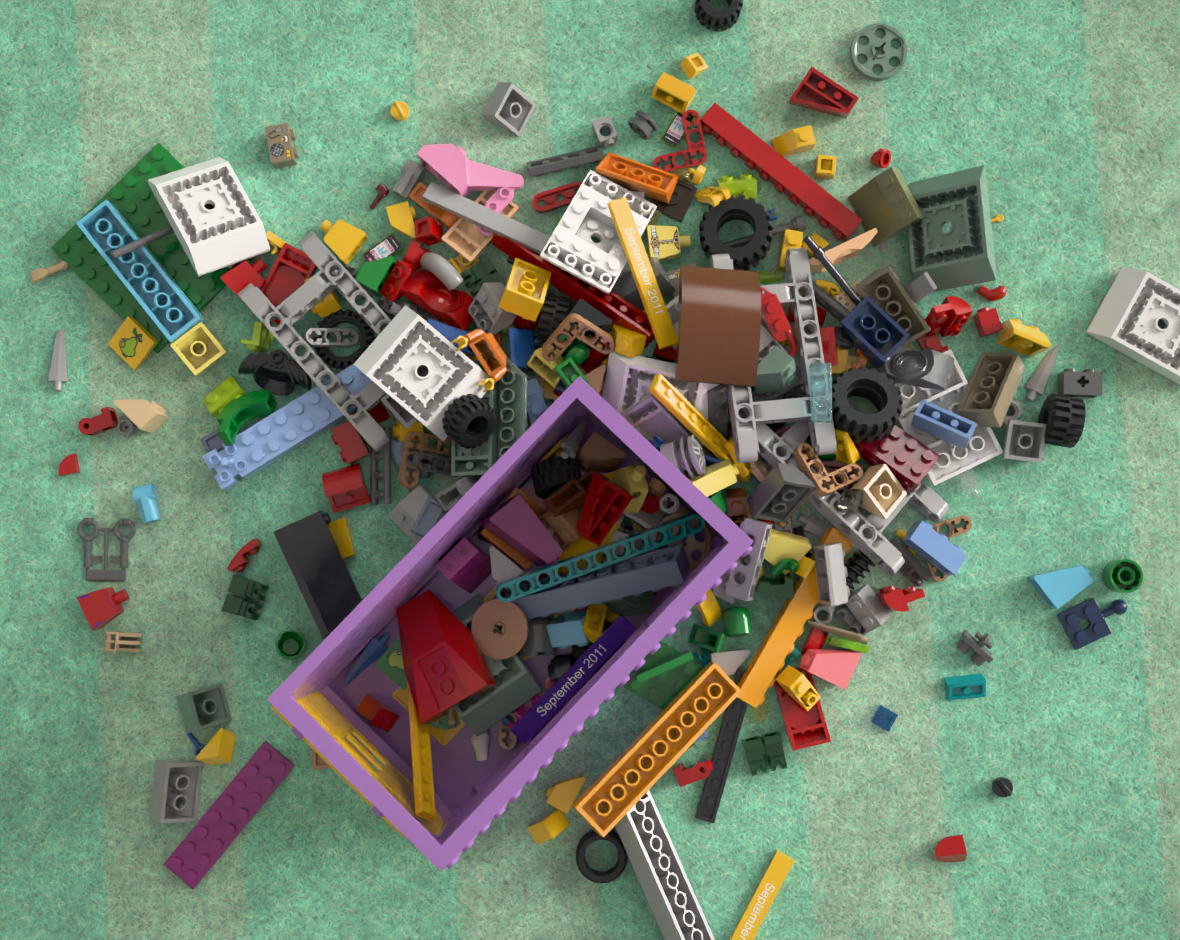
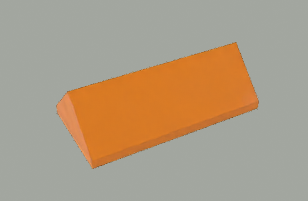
[595,152,679,204]

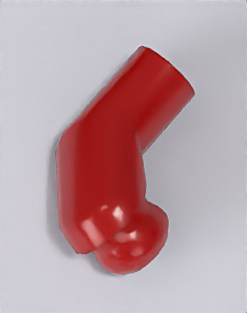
[976,285,1007,301]

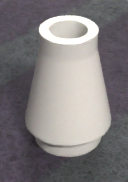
[470,730,490,761]

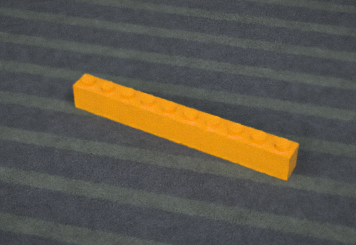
[737,527,852,708]

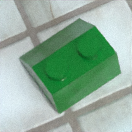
[355,256,397,298]

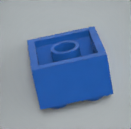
[509,328,538,372]

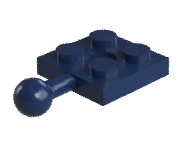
[1057,598,1127,650]

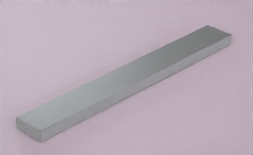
[423,182,550,254]

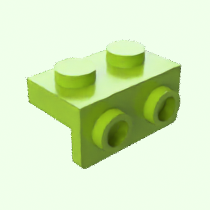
[717,173,758,202]
[240,322,274,352]
[202,376,246,418]

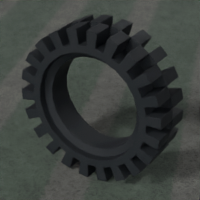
[313,309,375,370]

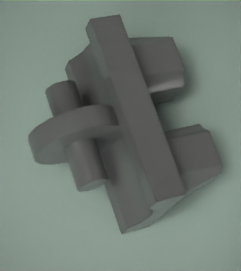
[378,299,410,321]
[957,630,993,667]

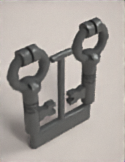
[77,518,136,581]

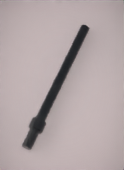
[803,235,862,306]

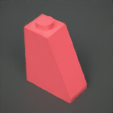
[799,649,862,689]

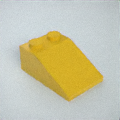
[498,258,551,322]
[996,318,1051,357]

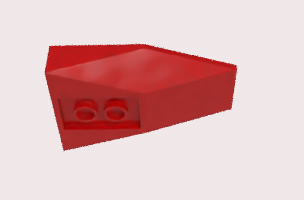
[396,590,497,724]

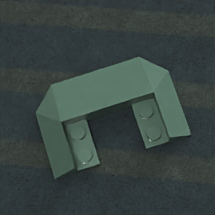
[451,358,527,477]

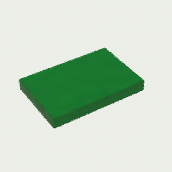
[635,650,693,683]

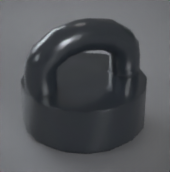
[992,777,1013,797]

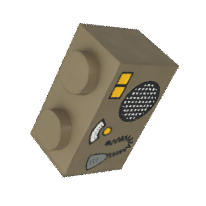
[265,123,299,169]

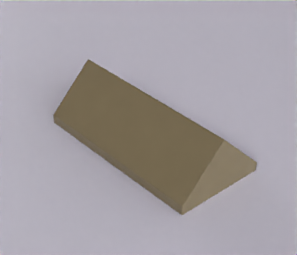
[856,266,931,346]

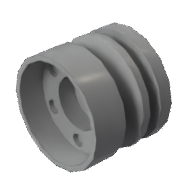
[660,435,706,478]

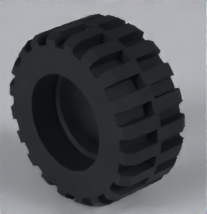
[699,195,773,271]
[829,367,903,444]

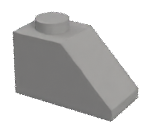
[710,649,750,676]

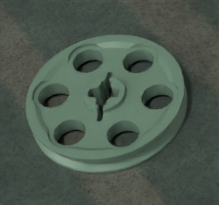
[850,23,907,81]

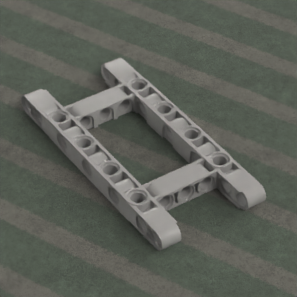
[238,231,429,452]
[709,248,837,463]
[756,366,949,576]

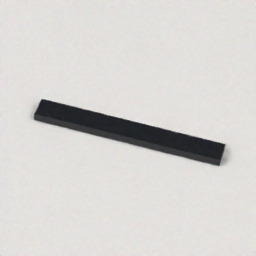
[695,667,748,823]

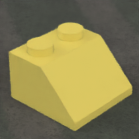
[170,321,228,376]

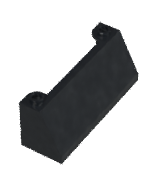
[273,510,363,639]

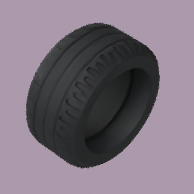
[576,829,628,883]

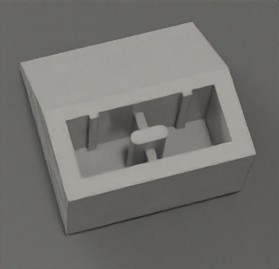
[468,282,517,335]
[834,584,891,635]

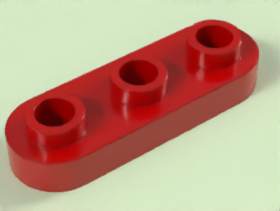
[532,182,582,213]

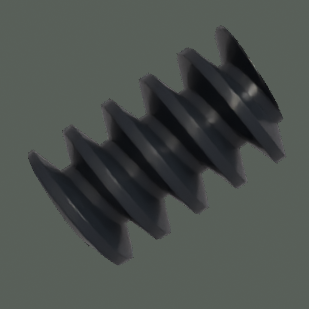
[844,548,876,590]

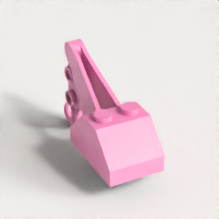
[417,144,524,236]

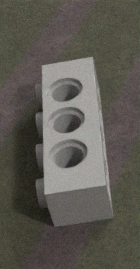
[724,518,773,601]

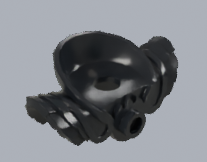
[238,350,312,396]

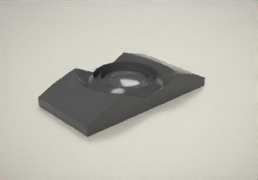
[869,346,954,391]

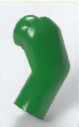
[770,558,799,578]

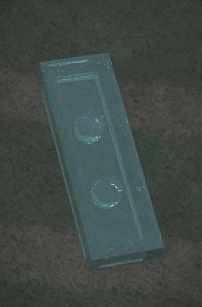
[810,362,832,423]

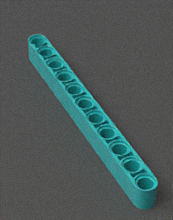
[495,513,705,602]

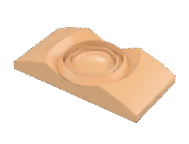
[441,190,519,263]
[809,228,878,273]

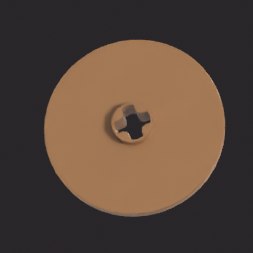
[471,599,529,659]

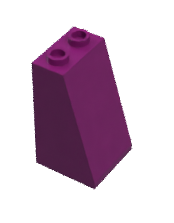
[479,494,564,566]
[436,537,492,594]

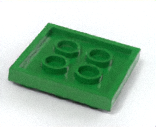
[624,641,703,710]

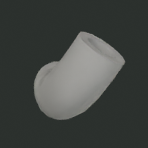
[420,252,463,291]

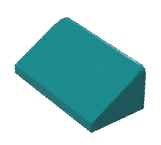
[944,673,986,701]

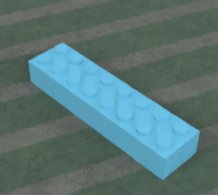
[76,199,207,343]

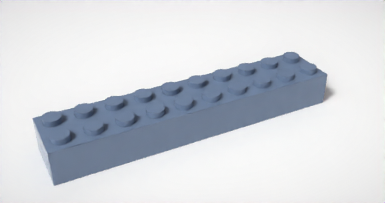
[494,544,690,626]

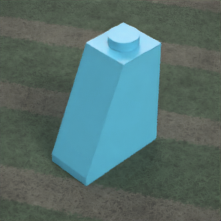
[1028,566,1094,609]

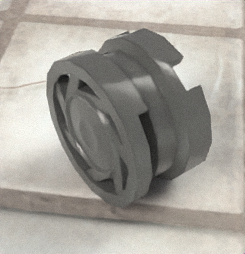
[628,110,658,140]

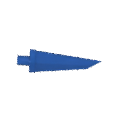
[344,632,390,688]

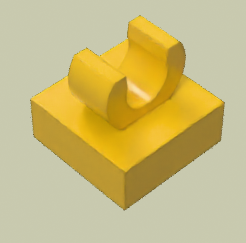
[266,230,286,256]

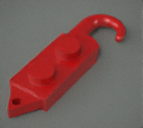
[760,287,798,357]

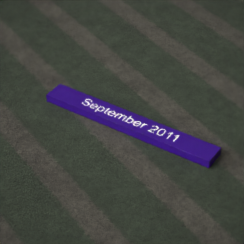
[510,614,636,744]

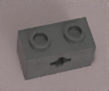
[1058,368,1102,398]

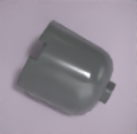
[518,616,556,656]

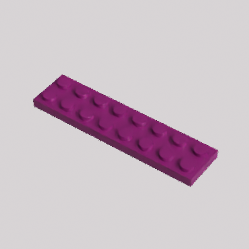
[163,741,295,889]

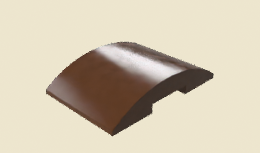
[675,265,761,387]

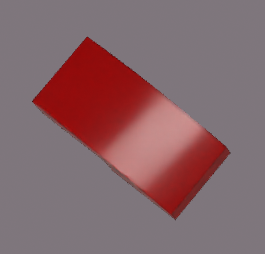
[227,538,262,573]

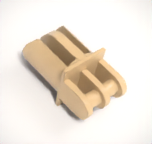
[104,631,142,653]

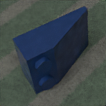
[840,296,910,368]

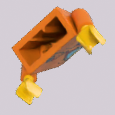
[451,329,507,392]

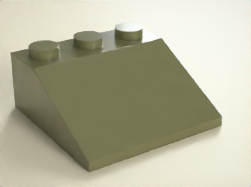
[848,167,924,247]

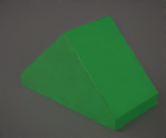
[688,624,725,653]

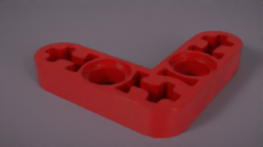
[653,110,707,172]

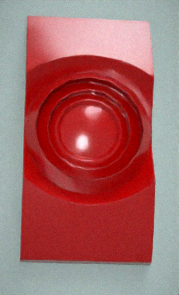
[249,243,317,325]
[399,269,474,330]
[774,667,831,751]

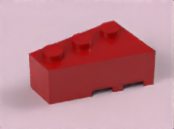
[789,67,859,118]
[576,470,633,546]

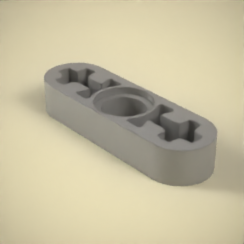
[303,328,359,347]

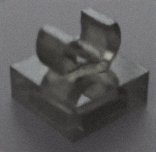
[837,489,864,513]

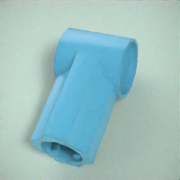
[132,483,161,524]

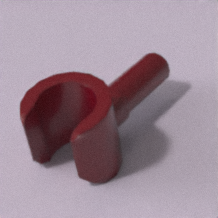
[370,183,389,209]

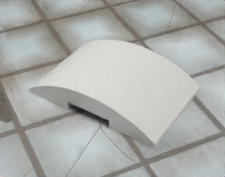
[894,349,1003,486]

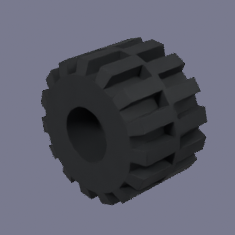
[1038,394,1086,448]

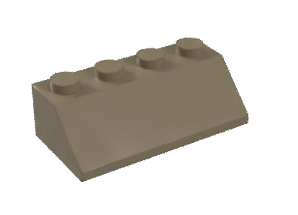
[957,353,1025,428]

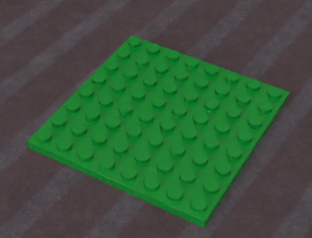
[51,143,256,353]

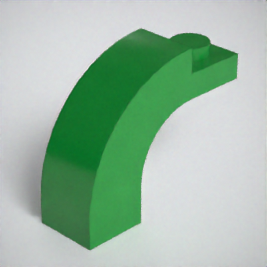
[217,389,277,446]

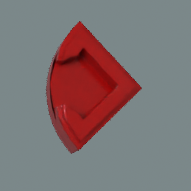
[58,453,80,476]

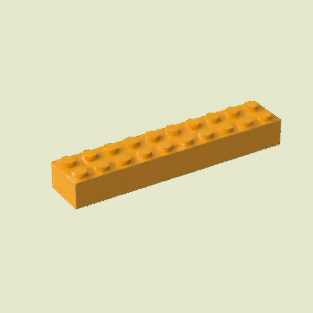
[571,662,742,837]

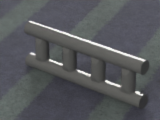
[812,281,849,322]
[370,427,391,505]

